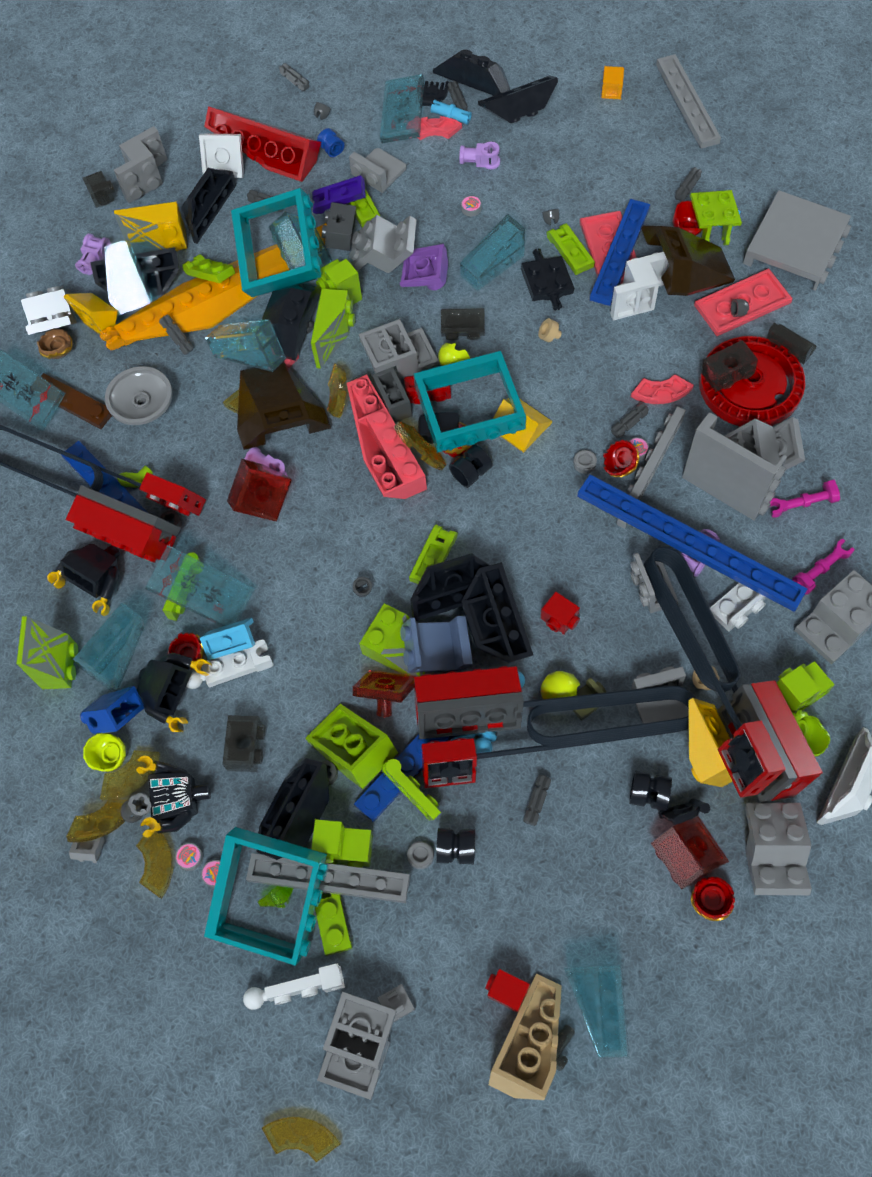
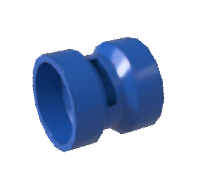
[317,128,345,158]

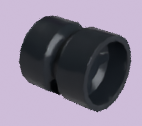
[449,444,493,488]
[629,770,672,811]
[436,828,475,865]

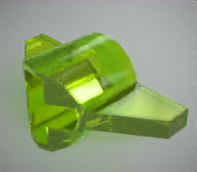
[257,886,294,909]

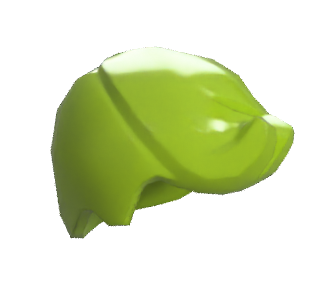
[792,710,830,757]

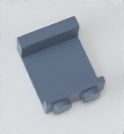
[400,616,473,673]

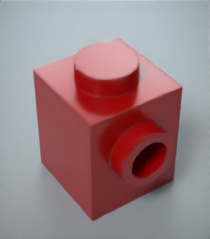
[541,592,580,634]
[485,969,530,1013]

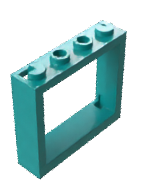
[231,188,322,297]
[413,351,526,453]
[204,827,328,966]

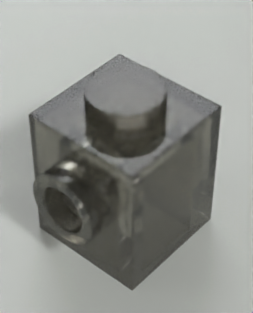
[82,171,115,208]

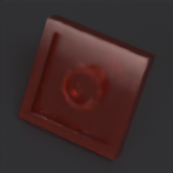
[353,670,416,717]

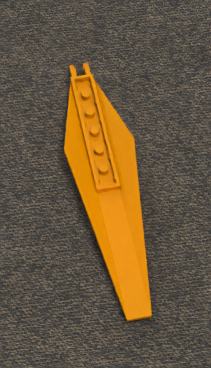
[100,223,327,351]

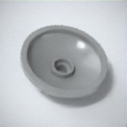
[105,366,172,425]

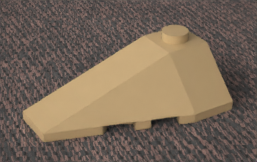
[488,974,562,1100]

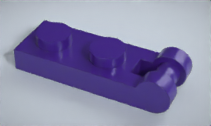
[312,175,366,214]

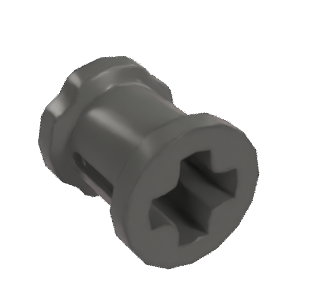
[120,793,151,823]

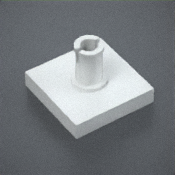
[199,134,244,178]

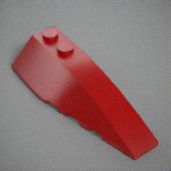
[204,106,321,182]

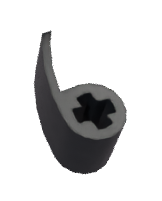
[417,412,459,444]

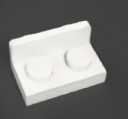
[710,583,766,632]

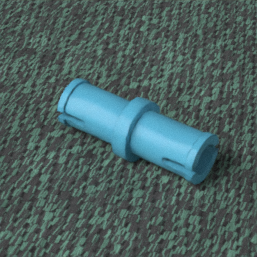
[431,100,472,125]

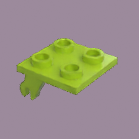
[690,190,742,246]

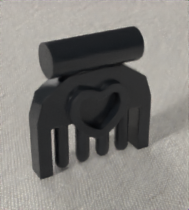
[418,79,449,106]
[658,798,710,825]

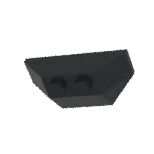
[433,50,510,96]
[478,75,558,123]
[182,168,236,244]
[90,247,180,302]
[259,283,321,361]
[410,553,490,622]
[461,562,533,663]
[256,758,330,860]

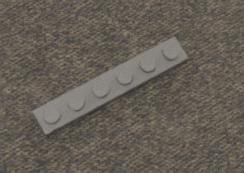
[656,54,721,149]
[617,407,686,529]
[246,853,410,904]

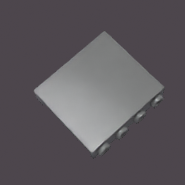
[743,190,851,291]
[682,412,787,521]

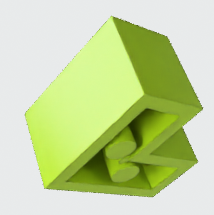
[316,259,362,304]
[776,661,835,713]
[311,820,373,868]

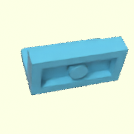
[200,618,256,661]

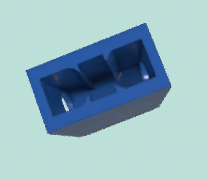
[80,686,144,734]

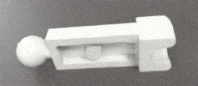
[186,640,274,689]
[243,963,345,1010]

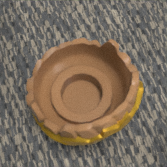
[37,329,72,359]

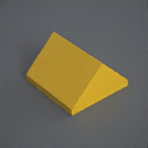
[63,293,118,335]
[493,398,552,453]

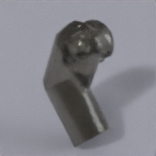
[556,1025,575,1071]

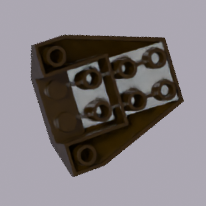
[641,226,735,296]
[237,361,331,450]

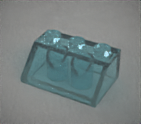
[269,211,333,282]

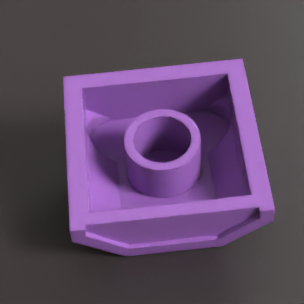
[400,244,448,290]

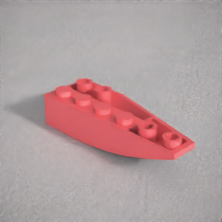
[346,374,427,499]

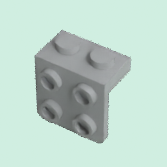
[349,148,406,193]
[630,552,678,614]
[631,667,689,723]

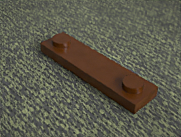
[31,373,112,429]

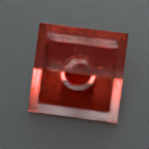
[227,459,292,522]
[651,817,729,890]

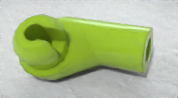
[117,466,153,488]

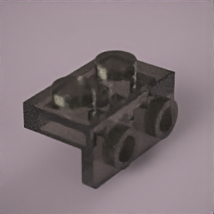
[441,308,485,340]
[767,323,817,365]

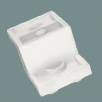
[610,252,669,320]

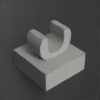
[69,832,105,863]
[378,984,415,1023]

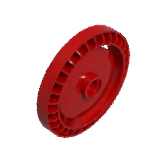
[699,336,805,427]

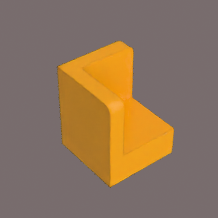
[601,66,624,99]

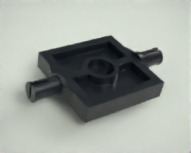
[521,249,574,311]

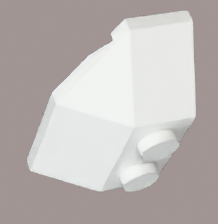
[817,727,872,825]

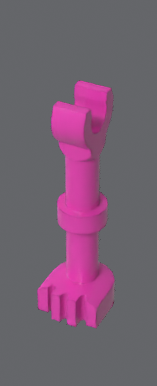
[770,479,840,518]
[792,539,855,596]

